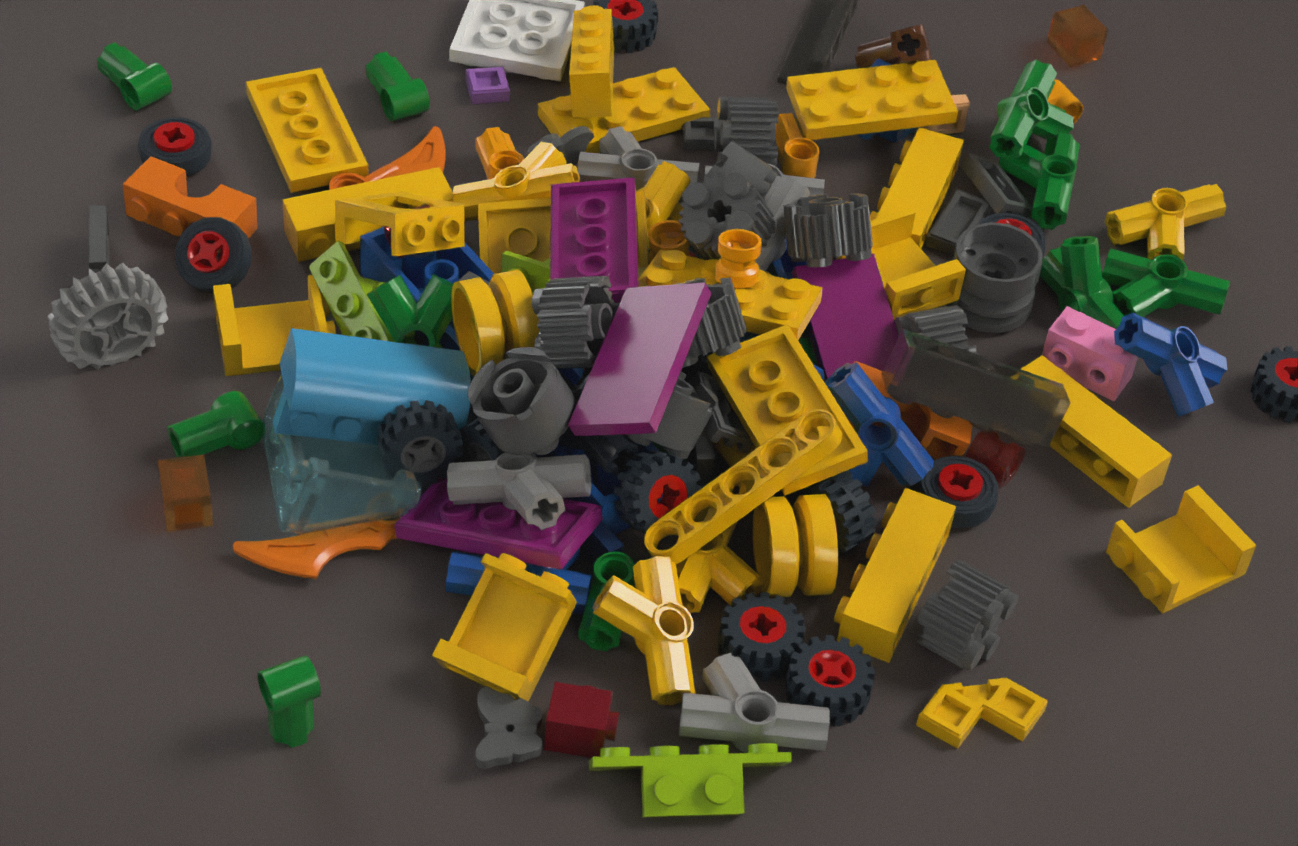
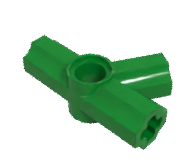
[989,60,1074,161]
[999,132,1080,230]
[1040,236,1124,329]
[1102,248,1230,317]
[367,274,453,349]

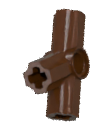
[855,24,932,69]

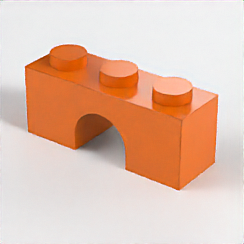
[123,156,258,253]
[843,361,975,461]

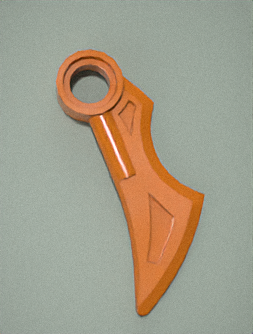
[329,126,446,190]
[233,491,412,579]

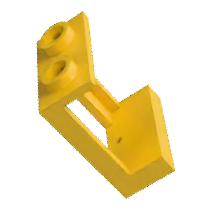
[335,192,465,256]

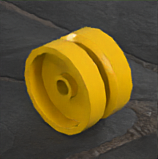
[451,269,540,377]
[753,494,838,598]

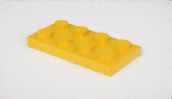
[786,60,958,140]
[537,67,711,153]
[246,68,369,193]
[478,191,649,274]
[639,249,823,340]
[707,324,868,496]

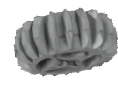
[47,263,169,370]

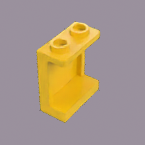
[432,553,577,701]

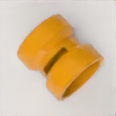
[648,220,690,264]
[715,229,762,289]

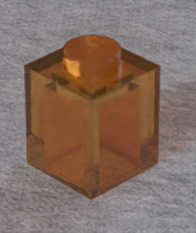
[1047,5,1109,68]
[158,455,213,532]

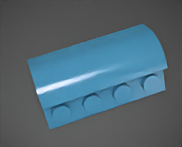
[272,328,471,445]

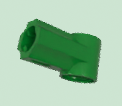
[97,42,172,110]
[366,51,430,121]
[167,391,266,462]
[578,552,635,652]
[257,655,321,748]

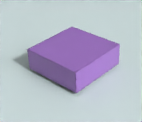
[465,67,510,104]

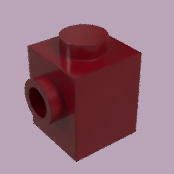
[544,682,620,758]

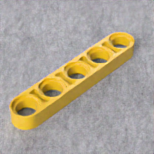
[644,409,842,564]

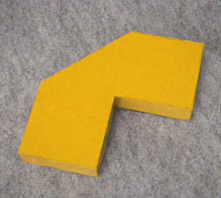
[916,678,1048,749]

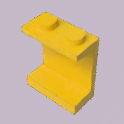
[836,208,966,320]
[213,275,336,376]
[1106,485,1257,614]

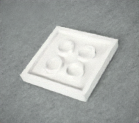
[449,0,585,81]

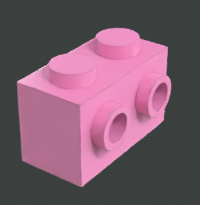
[1042,306,1138,401]

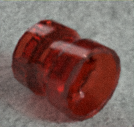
[965,427,1026,486]

